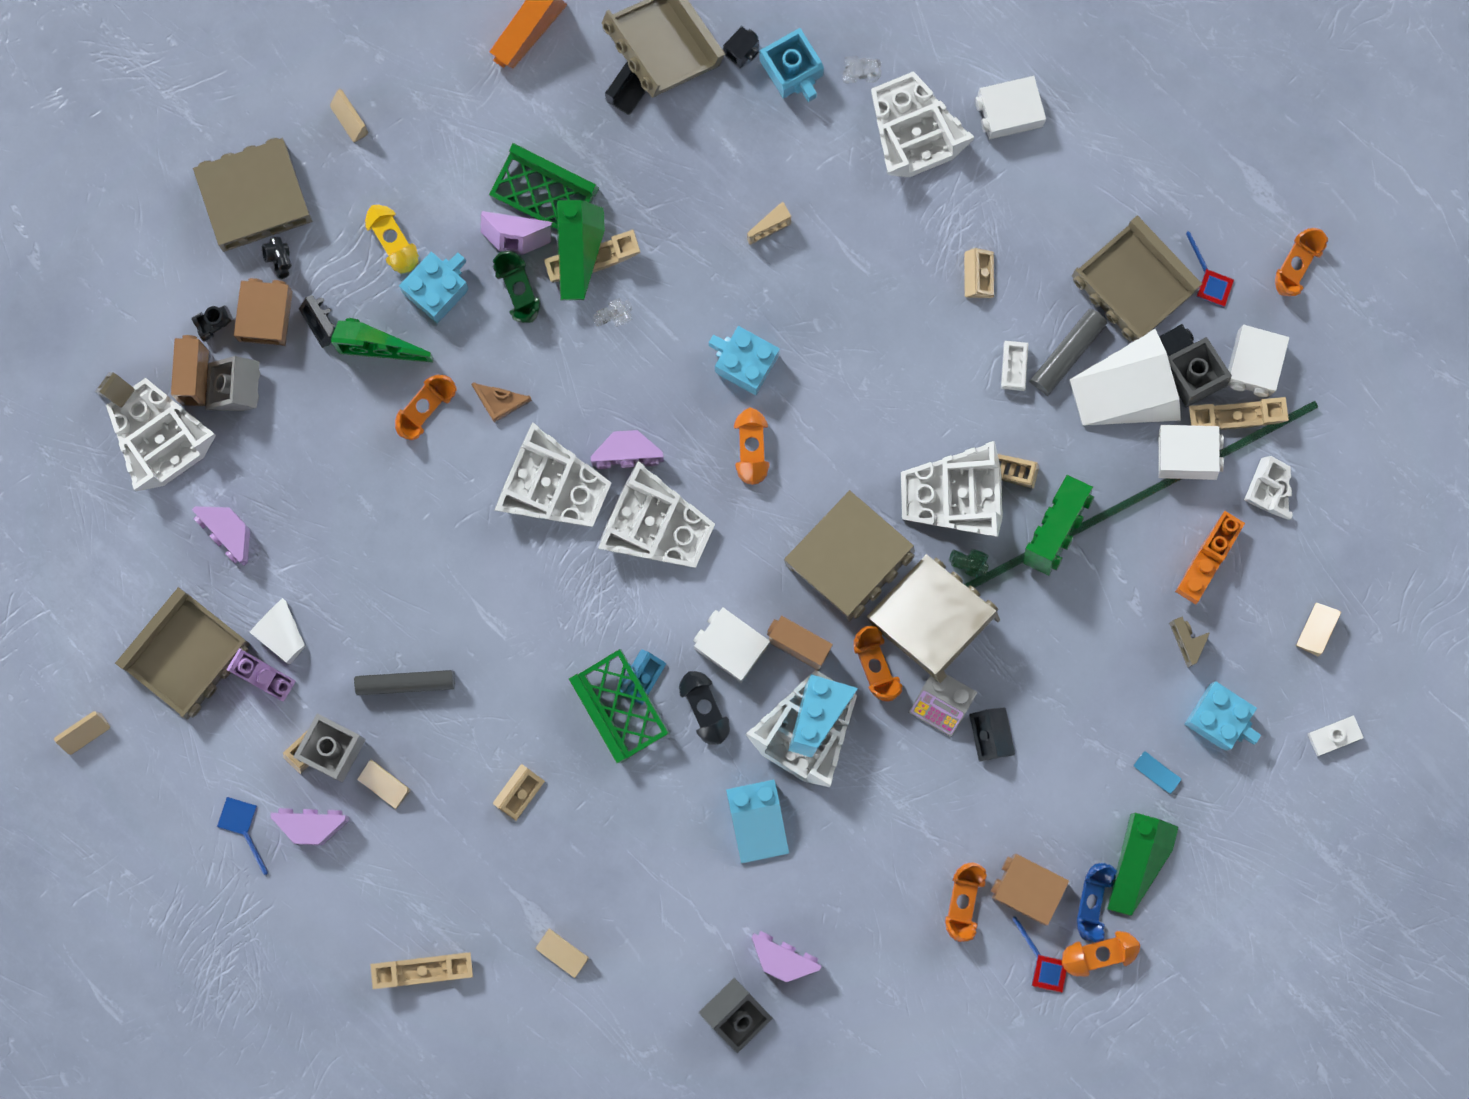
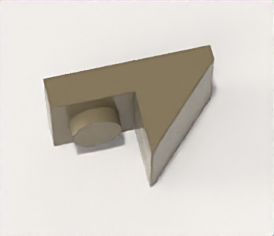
[95,372,134,407]
[1169,616,1210,668]

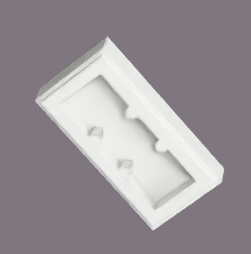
[1001,341,1028,391]
[1308,715,1364,756]

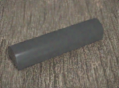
[1029,309,1107,396]
[354,670,455,696]

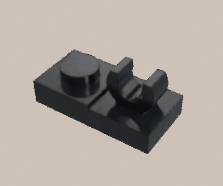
[299,295,335,348]

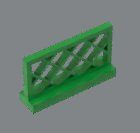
[489,143,599,229]
[569,649,670,764]

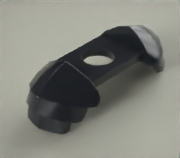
[679,671,730,745]

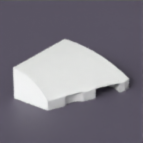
[1244,456,1292,520]
[250,598,306,665]

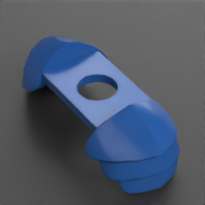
[1077,863,1117,942]

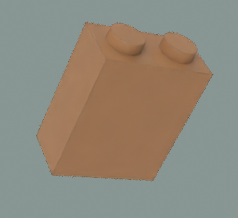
[234,278,292,346]
[171,335,209,406]
[767,615,833,671]
[991,854,1069,926]

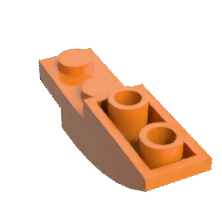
[1175,511,1245,605]

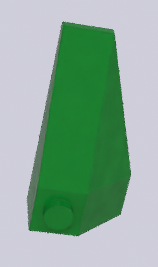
[331,318,434,363]

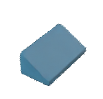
[620,649,667,705]

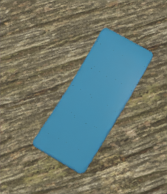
[1134,751,1182,794]

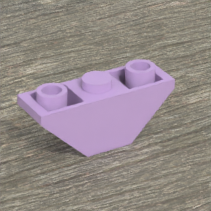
[481,211,552,255]
[591,430,664,469]
[192,506,250,566]
[226,648,296,702]
[271,808,349,845]
[752,931,821,982]

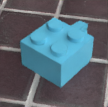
[759,28,824,102]
[399,252,469,324]
[708,326,780,395]
[1184,681,1261,751]

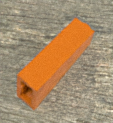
[489,0,568,69]

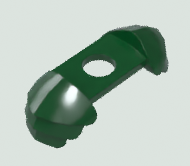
[493,251,540,323]

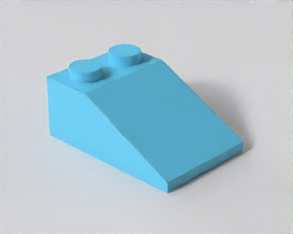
[726,779,789,864]

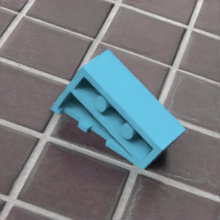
[788,674,858,758]

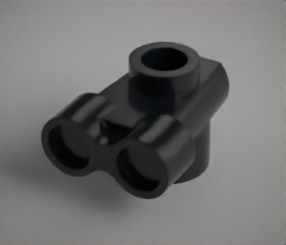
[262,237,292,279]
[192,305,233,342]

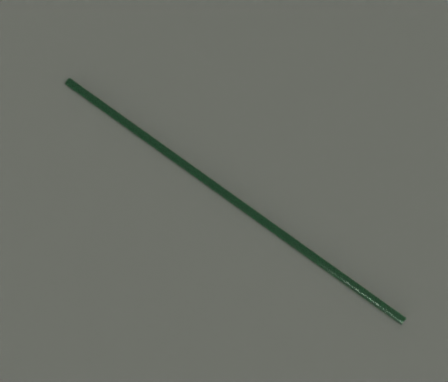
[964,401,1318,588]

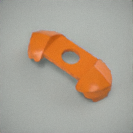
[1275,228,1328,296]
[395,375,457,440]
[734,407,770,485]
[854,626,903,702]
[945,862,987,942]
[1062,931,1140,977]

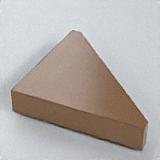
[471,382,532,422]

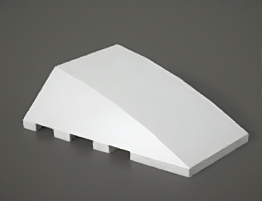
[871,71,974,177]
[1069,329,1181,425]
[106,378,216,492]
[494,422,611,527]
[901,441,1003,537]
[598,461,715,568]
[746,670,857,787]

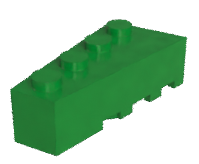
[1023,475,1095,576]

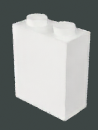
[975,76,1046,140]
[1228,325,1289,397]
[1158,425,1224,480]
[693,607,770,683]

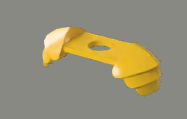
[365,205,419,274]

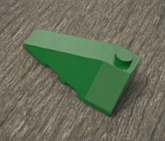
[556,200,605,301]
[1107,812,1178,916]

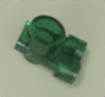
[949,549,989,578]

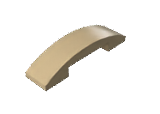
[544,230,641,283]
[1189,397,1288,430]
[370,952,473,989]

